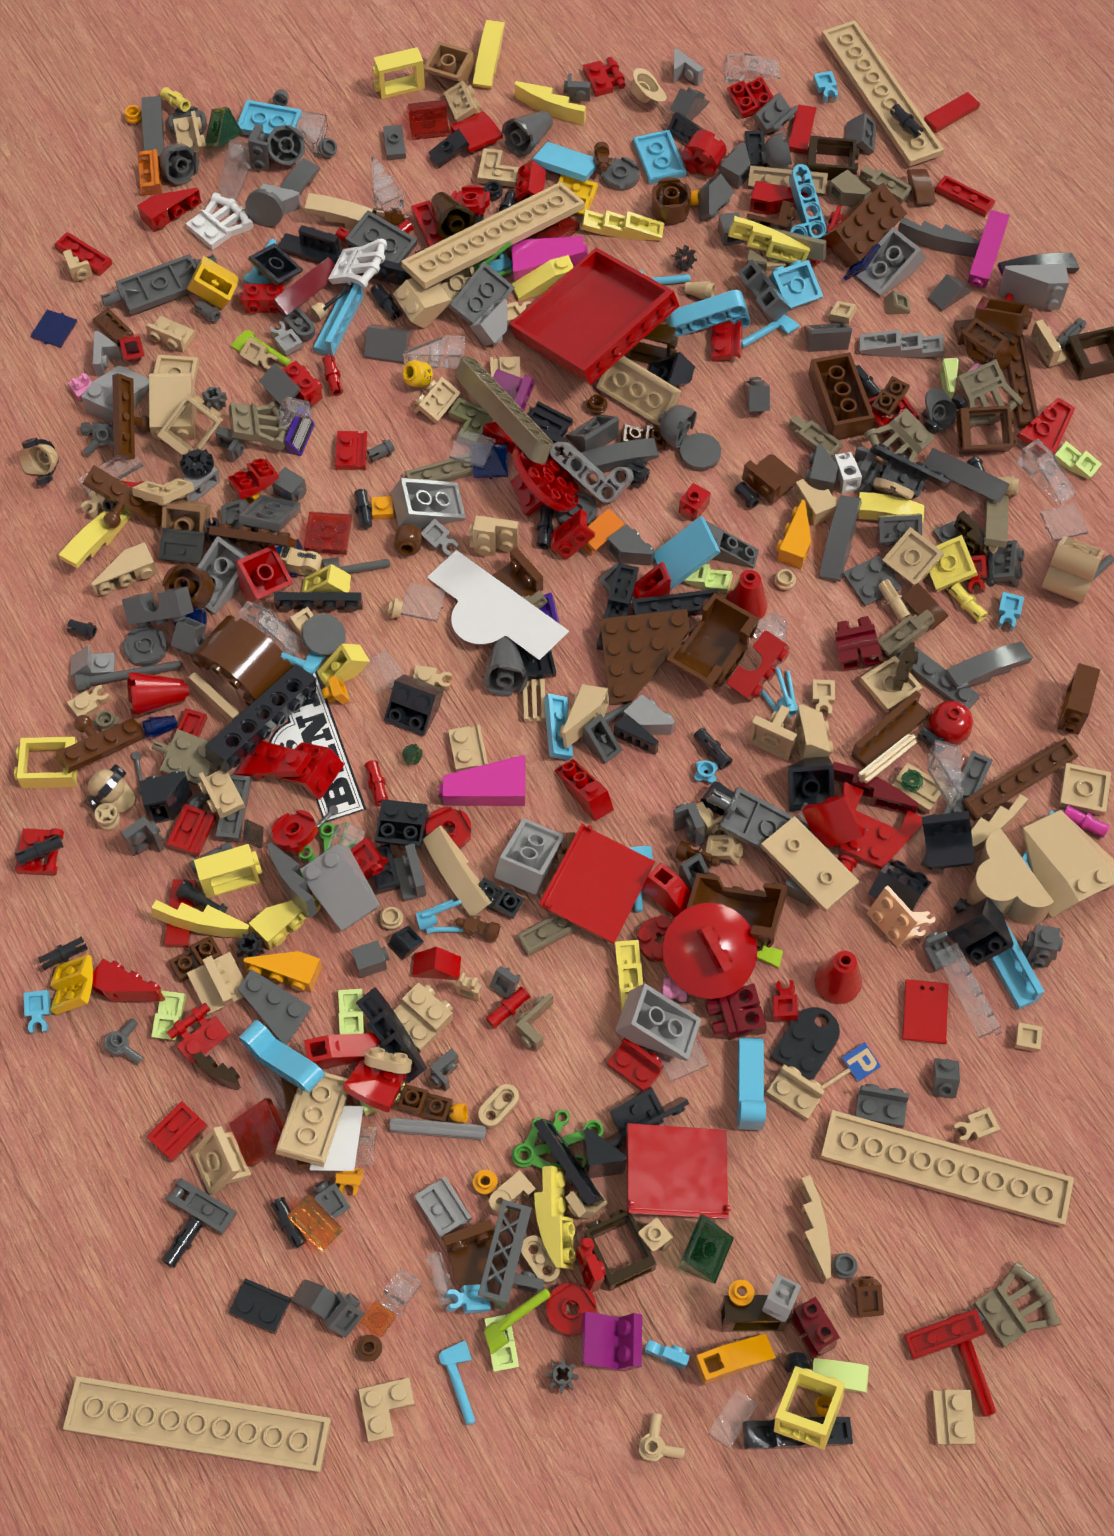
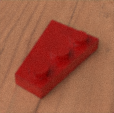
[1016,398,1075,457]
[235,740,312,779]

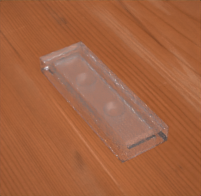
[77,454,143,496]

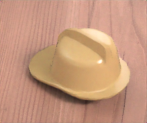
[631,68,667,103]

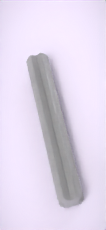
[389,1118,486,1140]

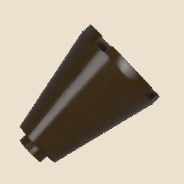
[431,192,475,239]

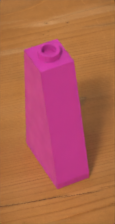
[968,210,1010,288]
[512,236,588,282]
[439,755,526,806]

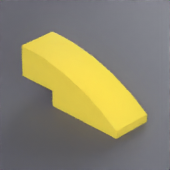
[858,492,924,526]

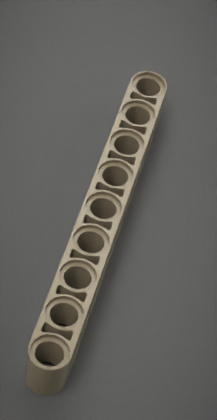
[455,356,553,464]

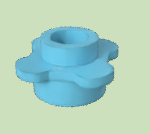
[694,760,718,783]

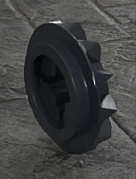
[179,447,214,478]

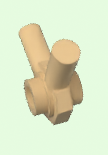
[638,1413,685,1462]

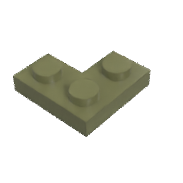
[449,397,494,448]

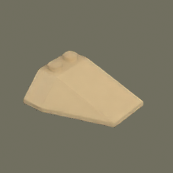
[1022,810,1114,918]

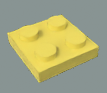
[929,535,978,592]

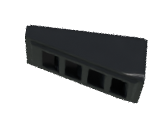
[614,715,659,755]

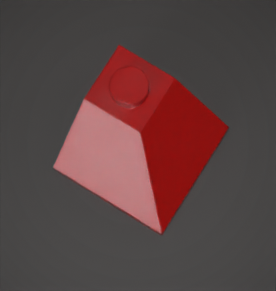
[236,545,293,606]

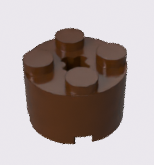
[651,177,691,224]
[163,564,215,611]

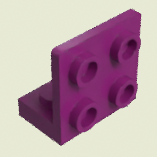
[493,369,535,411]
[581,1312,642,1372]

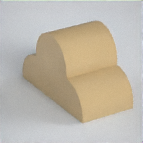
[1041,536,1105,604]
[967,827,1054,925]

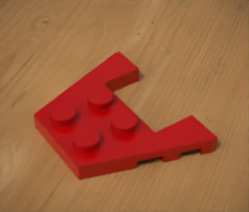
[839,782,922,870]

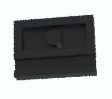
[528,401,573,437]
[159,528,206,564]
[517,644,557,681]
[229,1278,292,1334]

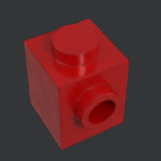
[119,333,145,362]
[678,483,711,520]

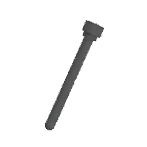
[75,661,182,692]

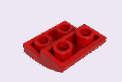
[727,76,773,117]
[450,111,503,152]
[228,458,279,500]
[801,795,865,848]

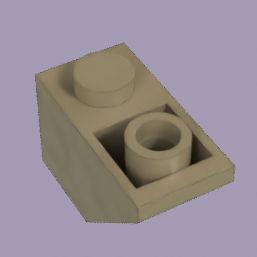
[828,170,871,207]

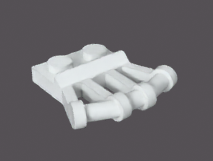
[186,192,254,250]
[328,239,387,288]

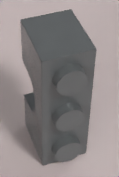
[737,259,791,322]
[122,586,194,627]
[171,617,206,654]

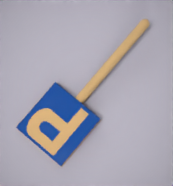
[821,1042,881,1090]

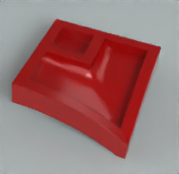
[343,1058,407,1113]

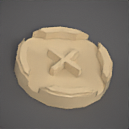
[873,477,914,500]

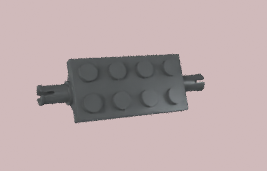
[100,254,217,315]
[707,787,834,855]

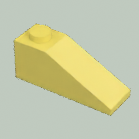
[512,255,573,301]

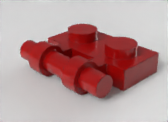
[583,57,626,97]
[166,1003,230,1065]
[576,1238,606,1293]

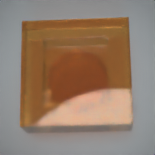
[360,1300,397,1338]

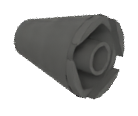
[501,110,553,156]
[483,636,527,696]

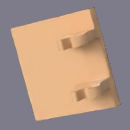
[867,886,935,948]

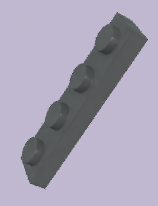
[897,647,980,709]

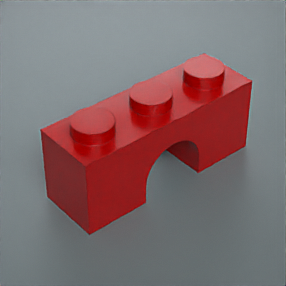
[726,629,789,702]

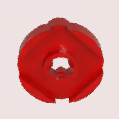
[451,185,490,215]
[426,807,472,849]
[271,810,319,854]
[638,915,673,963]
[546,1283,597,1337]

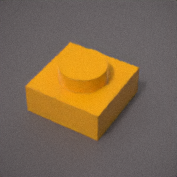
[372,496,394,520]

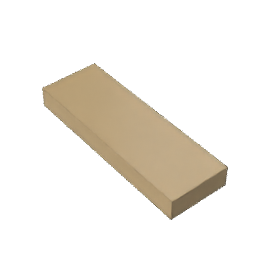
[189,672,239,723]

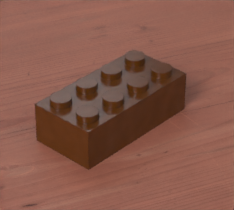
[823,182,907,268]
[808,352,874,439]

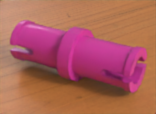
[1064,805,1110,838]

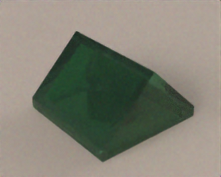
[204,107,243,148]
[679,1214,734,1284]

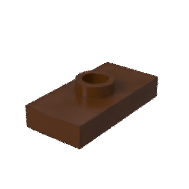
[92,308,134,347]

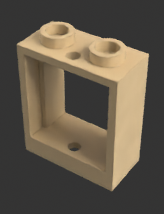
[157,394,223,454]

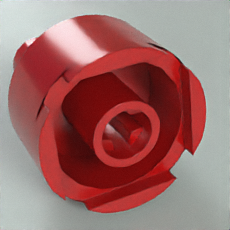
[682,130,727,177]

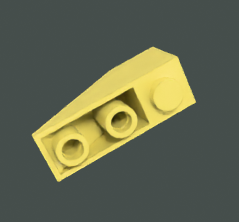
[249,894,322,950]

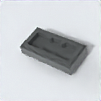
[383,125,406,160]

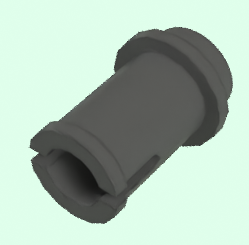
[194,300,221,322]
[367,440,395,462]

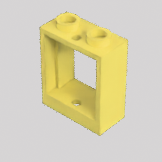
[372,47,425,99]
[14,737,78,788]
[194,844,262,898]
[774,1366,845,1450]

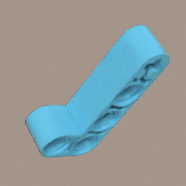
[789,164,826,239]
[667,290,750,337]
[239,1020,325,1094]
[737,1037,766,1130]

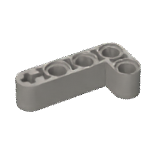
[550,442,634,502]

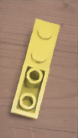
[534,1166,575,1270]

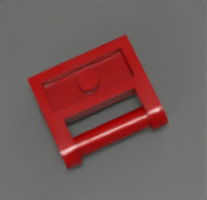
[15,828,64,876]

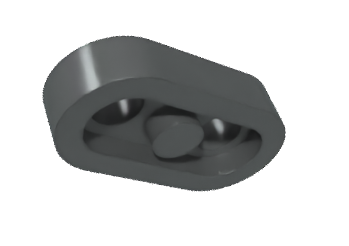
[283,307,315,341]

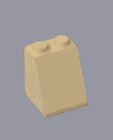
[149,373,197,440]

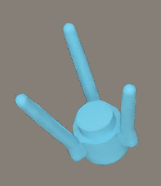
[761,667,798,718]
[416,899,463,934]

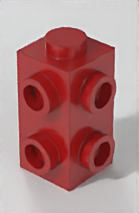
[515,160,546,202]
[239,283,285,313]
[282,360,323,409]

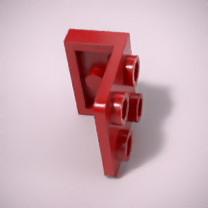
[280,742,345,800]

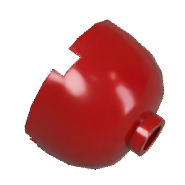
[927,701,973,746]

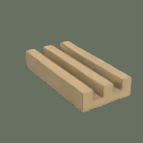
[523,679,546,722]

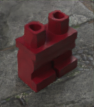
[835,616,883,672]
[706,983,767,1040]
[789,1296,840,1360]

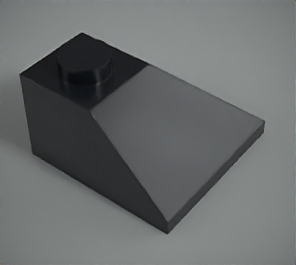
[248,243,303,286]
[648,352,695,387]
[788,756,834,811]

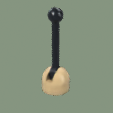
[310,284,353,321]
[983,538,998,587]

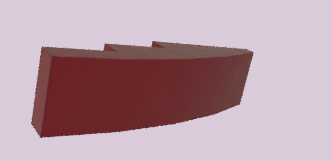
[272,257,335,317]
[833,761,918,814]

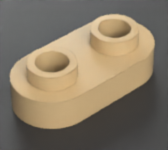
[364,1047,412,1074]
[478,1084,519,1128]
[521,1236,560,1284]

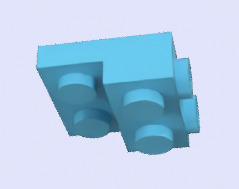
[769,260,823,310]

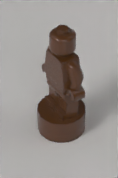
[593,142,612,172]
[372,207,410,226]
[676,841,721,867]
[454,915,501,942]

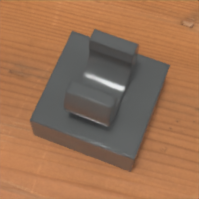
[489,966,521,999]

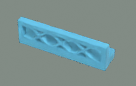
[313,283,364,357]
[990,923,1045,1010]

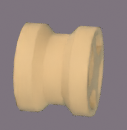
[94,803,120,831]

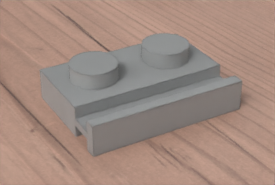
[414,1176,472,1239]

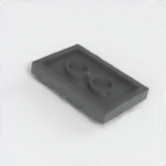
[345,210,417,264]
[448,262,515,326]
[238,495,301,533]

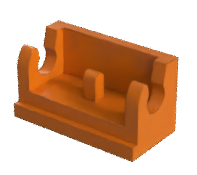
[138,149,162,195]
[582,508,625,555]

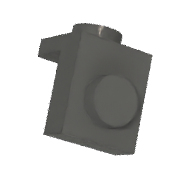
[564,73,590,101]
[215,427,244,462]
[922,931,957,972]
[932,1058,960,1098]
[513,1271,548,1309]

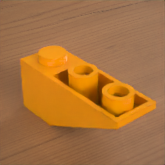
[776,500,811,569]
[243,951,322,992]
[695,1333,776,1386]

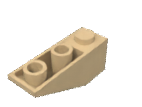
[91,542,157,597]
[560,684,610,748]

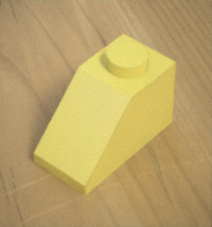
[302,564,351,592]
[317,643,370,687]

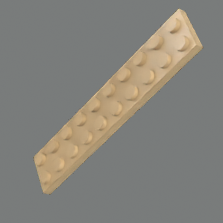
[821,20,944,167]
[401,182,585,289]
[820,1110,1074,1227]
[63,1376,332,1473]

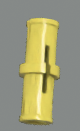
[160,87,191,112]
[949,583,988,623]

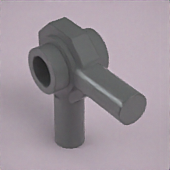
[83,424,114,456]
[103,1018,143,1065]

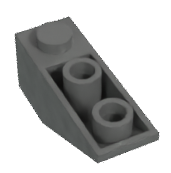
[706,521,759,568]

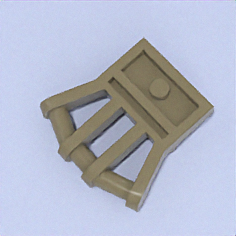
[957,359,1023,427]
[229,401,289,450]
[864,408,935,465]
[973,1261,1062,1348]

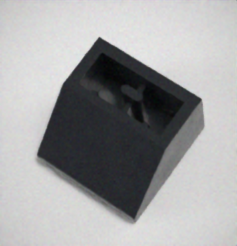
[384,674,444,736]
[139,771,192,824]
[375,799,429,848]
[868,859,932,912]
[946,897,1014,966]

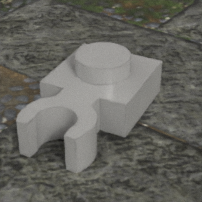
[270,321,303,356]
[421,519,459,556]

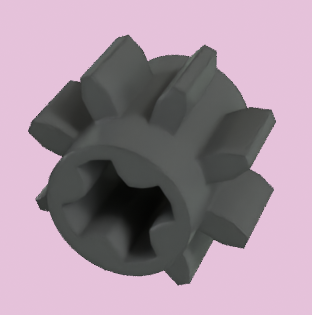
[202,387,227,411]
[546,1359,579,1394]

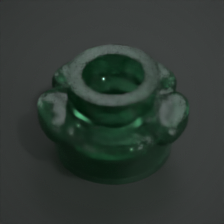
[402,744,423,765]
[901,770,923,792]

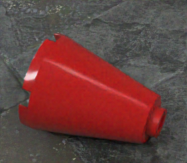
[725,570,767,621]
[127,672,189,716]
[814,951,862,1004]

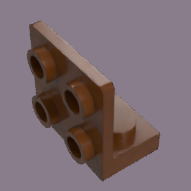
[492,547,543,597]
[443,1219,505,1289]

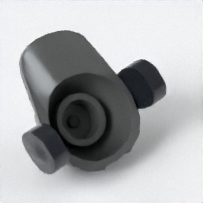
[922,388,967,434]

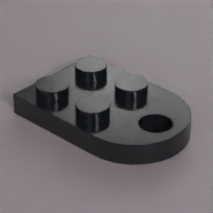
[770,1007,840,1080]

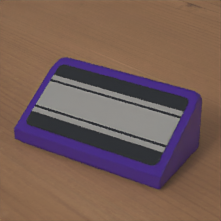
[284,408,315,456]

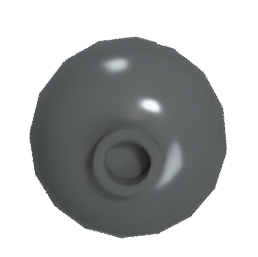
[266,125,305,166]
[761,132,793,170]
[159,143,199,185]
[658,405,697,448]

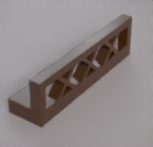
[851,690,930,768]

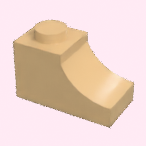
[794,479,838,526]

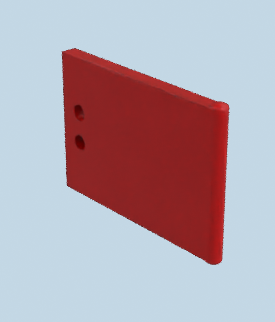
[901,979,949,1044]

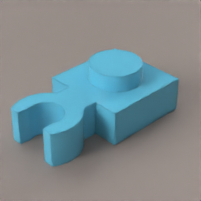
[813,71,838,102]
[998,592,1024,631]
[24,990,51,1034]
[444,1284,491,1314]
[644,1340,690,1370]

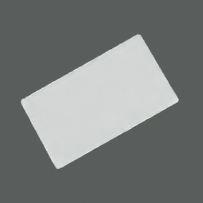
[310,1106,363,1171]

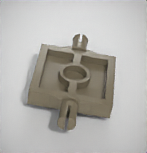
[152,729,221,787]

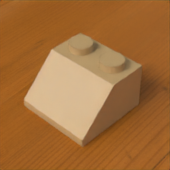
[393,278,452,329]
[794,704,833,761]

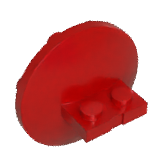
[510,445,580,516]
[662,903,757,999]

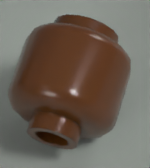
[394,524,422,556]

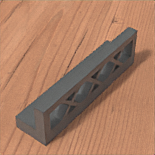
[477,1199,532,1310]

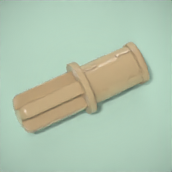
[878,579,911,621]

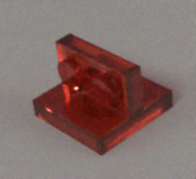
[407,100,450,140]

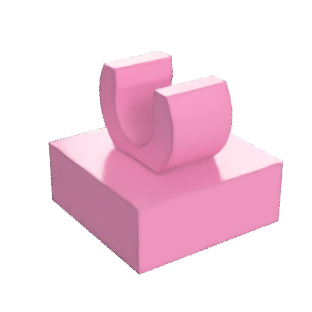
[68,373,92,401]

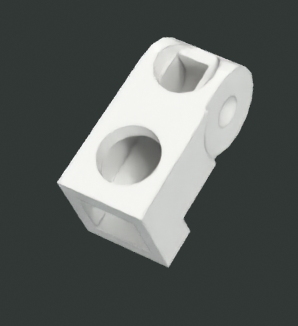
[833,452,862,493]

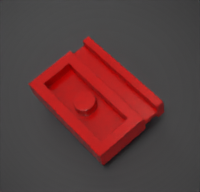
[710,321,743,362]
[335,431,368,470]
[167,804,217,857]
[146,1101,208,1162]

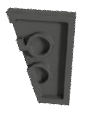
[238,969,311,1045]

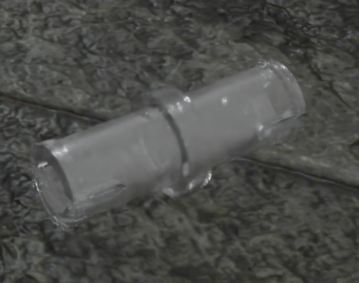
[426,1252,455,1307]

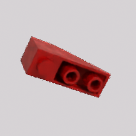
[749,181,809,215]
[137,188,202,232]
[555,759,614,821]
[642,863,691,917]
[92,959,166,1002]
[304,1033,380,1070]

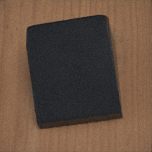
[388,926,424,960]

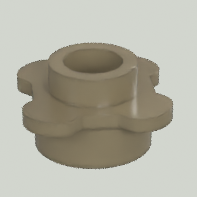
[92,710,120,731]

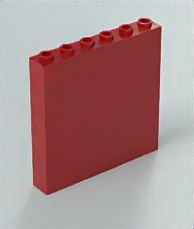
[509,247,680,385]

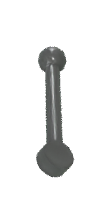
[132,751,143,793]
[317,805,338,829]

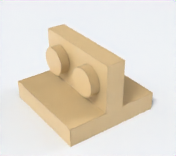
[748,705,797,761]
[187,952,244,1016]
[191,1126,252,1195]

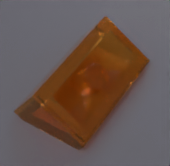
[287,1194,344,1252]

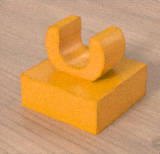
[321,675,350,705]
[335,1168,364,1195]

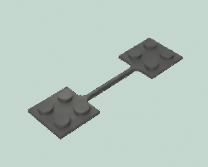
[843,514,984,606]

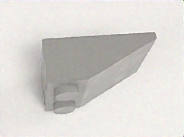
[852,227,926,296]
[998,264,1069,310]
[81,365,149,423]
[391,478,466,529]
[197,536,249,614]
[494,818,565,895]
[300,844,381,931]
[615,983,701,1061]

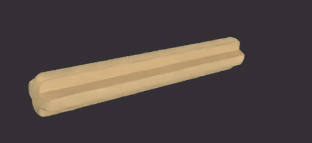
[858,734,917,783]

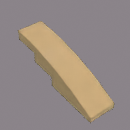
[305,193,373,229]
[972,794,1028,853]
[423,825,492,916]
[799,1175,831,1284]

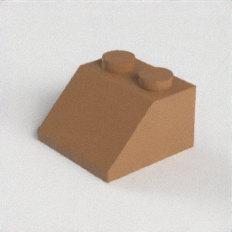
[424,41,474,81]
[161,499,211,543]

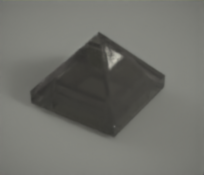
[243,820,264,848]

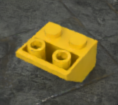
[187,256,239,309]

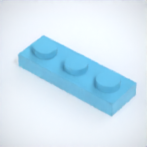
[544,693,573,760]

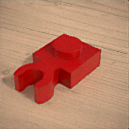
[968,555,988,594]
[773,980,799,1021]

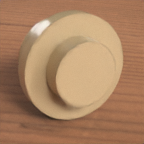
[774,569,796,590]
[387,598,403,619]
[380,907,403,930]

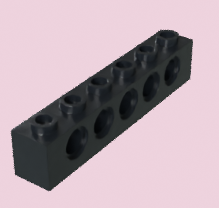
[205,664,317,773]

